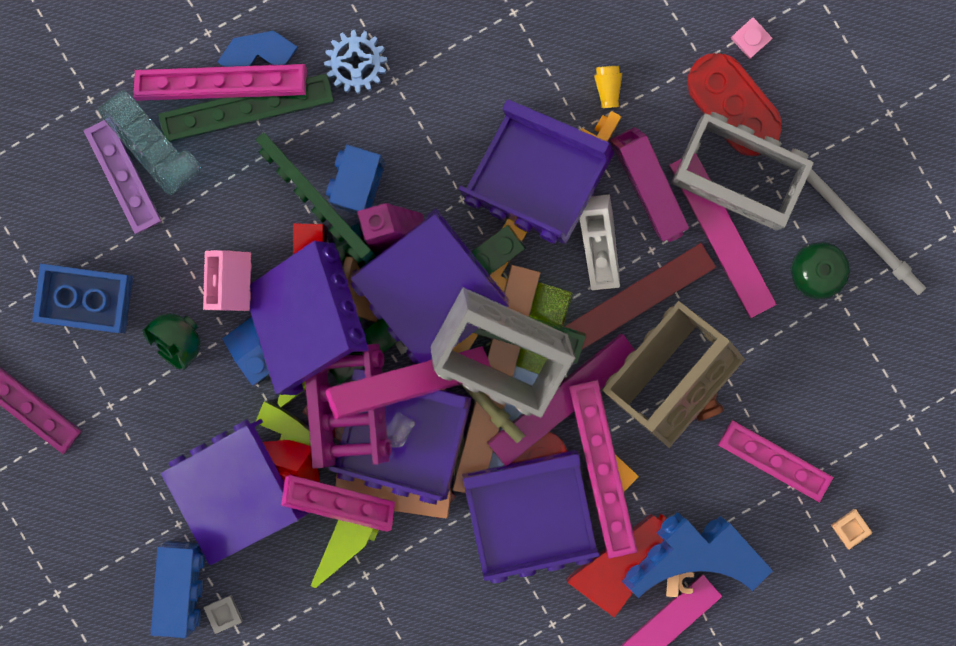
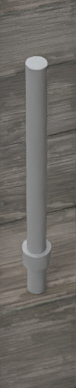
[806,169,926,295]

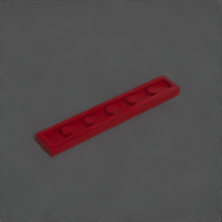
[564,243,716,349]

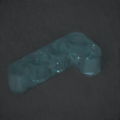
[98,90,201,195]

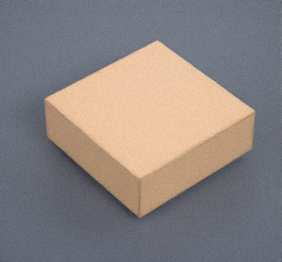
[831,509,872,550]

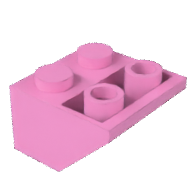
[203,250,252,311]

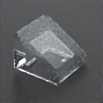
[387,412,415,448]

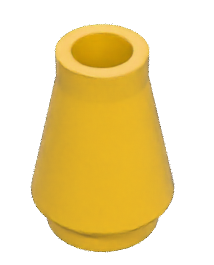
[594,66,622,108]

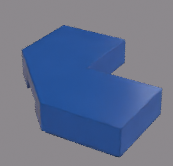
[217,30,298,67]

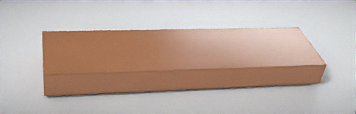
[335,473,452,519]

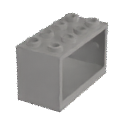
[671,112,814,231]
[430,287,575,417]

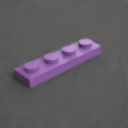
[83,118,162,235]

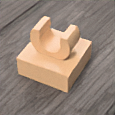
[666,572,694,597]

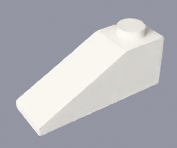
[580,194,620,290]

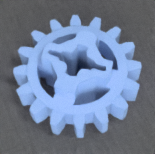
[324,30,388,94]

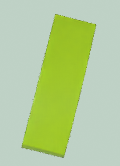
[256,401,336,461]

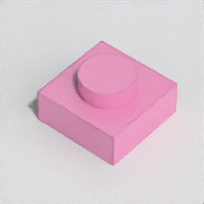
[731,17,773,59]

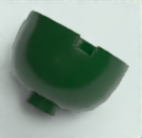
[790,242,850,300]
[142,313,200,370]

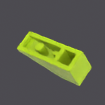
[310,520,379,588]

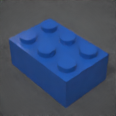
[326,144,385,215]
[32,264,133,334]
[151,541,205,638]

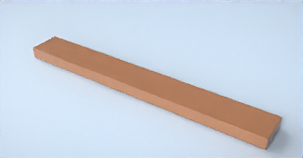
[452,264,540,493]

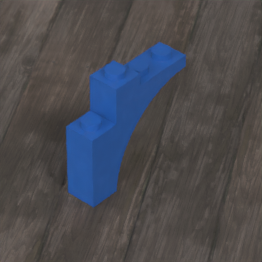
[622,512,773,598]

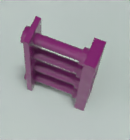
[305,344,392,468]

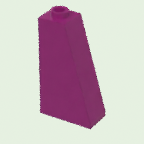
[609,127,689,241]
[357,203,424,256]

